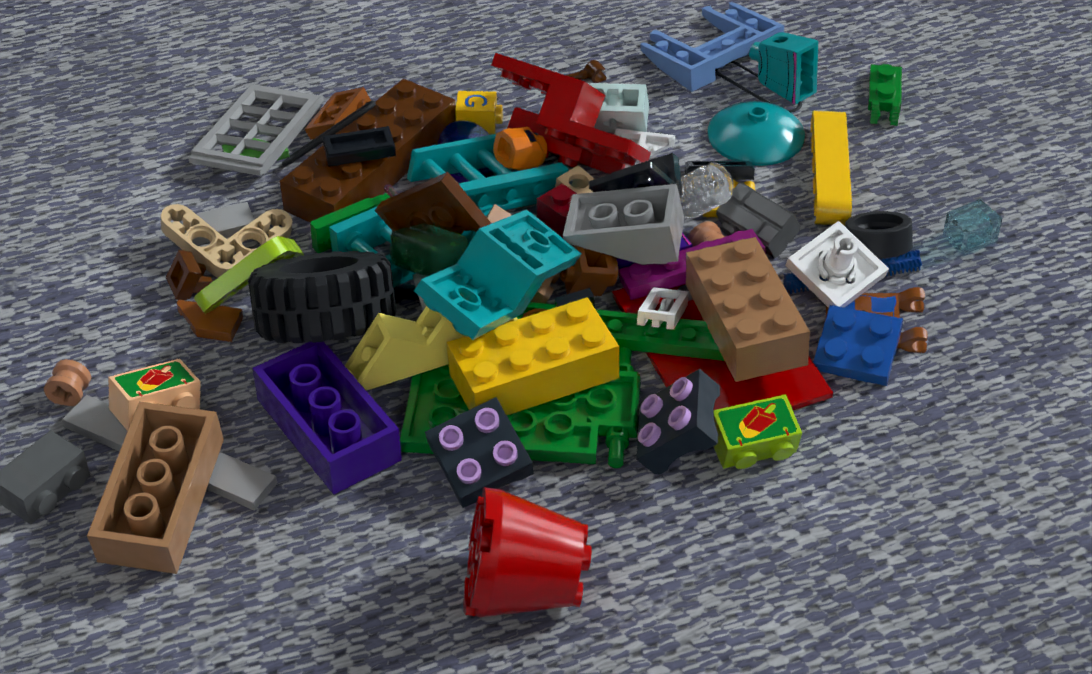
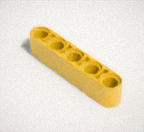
[811,111,852,226]

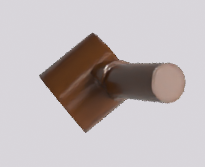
[567,60,607,83]

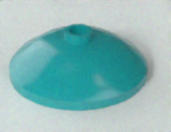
[707,101,805,166]

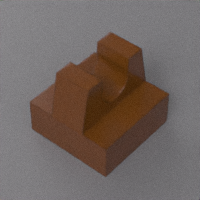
[166,250,213,300]

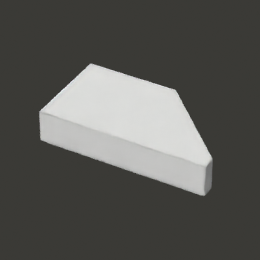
[614,129,675,156]

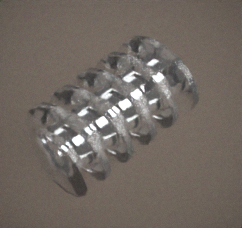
[680,162,734,223]

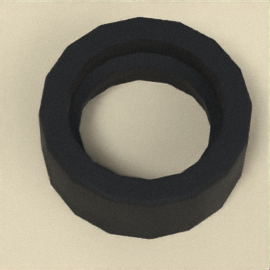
[845,211,913,259]

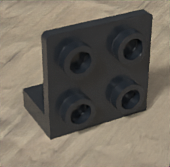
[589,153,683,196]

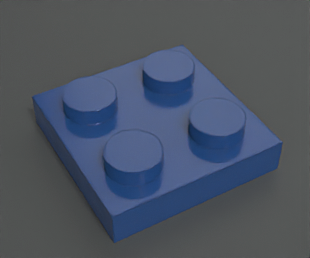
[813,305,903,386]

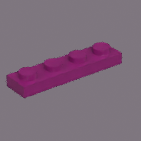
[618,229,766,300]

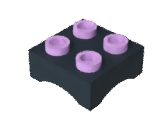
[636,369,720,475]
[425,397,534,508]

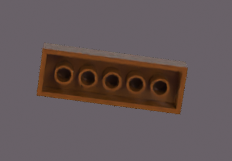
[280,79,456,223]

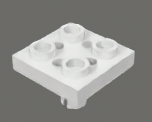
[785,221,889,308]

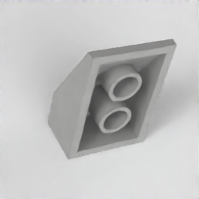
[563,184,684,265]

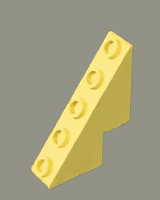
[345,306,518,391]

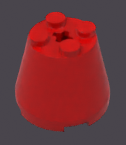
[463,487,592,617]

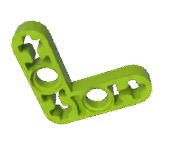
[194,236,304,314]

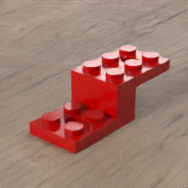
[491,53,651,166]

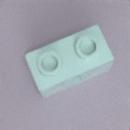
[588,83,649,133]

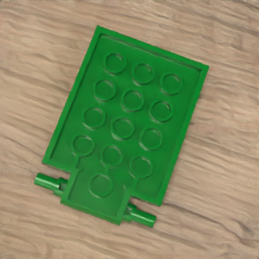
[400,347,641,468]

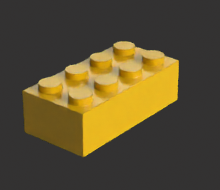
[446,297,619,415]

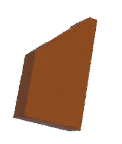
[177,300,243,342]

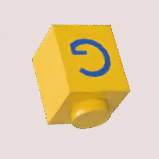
[455,91,503,135]

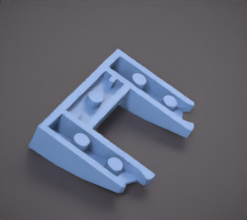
[640,2,784,92]

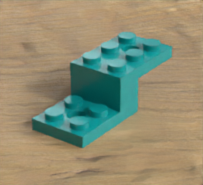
[414,209,582,340]

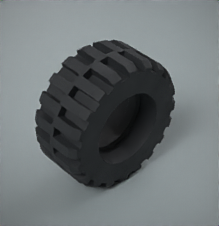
[248,251,396,343]

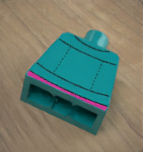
[749,32,819,105]

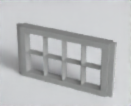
[188,84,323,176]

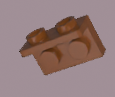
[305,87,371,140]

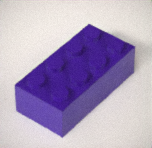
[252,341,402,495]

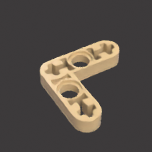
[161,204,293,278]

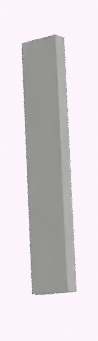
[62,395,277,511]

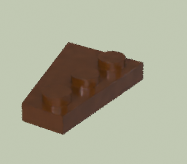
[374,172,492,236]

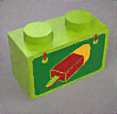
[713,394,802,469]

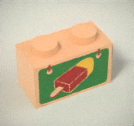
[108,359,201,431]

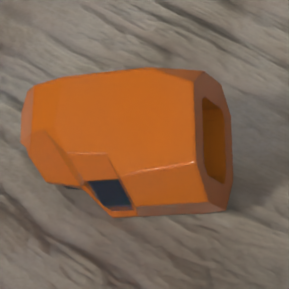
[493,127,547,171]

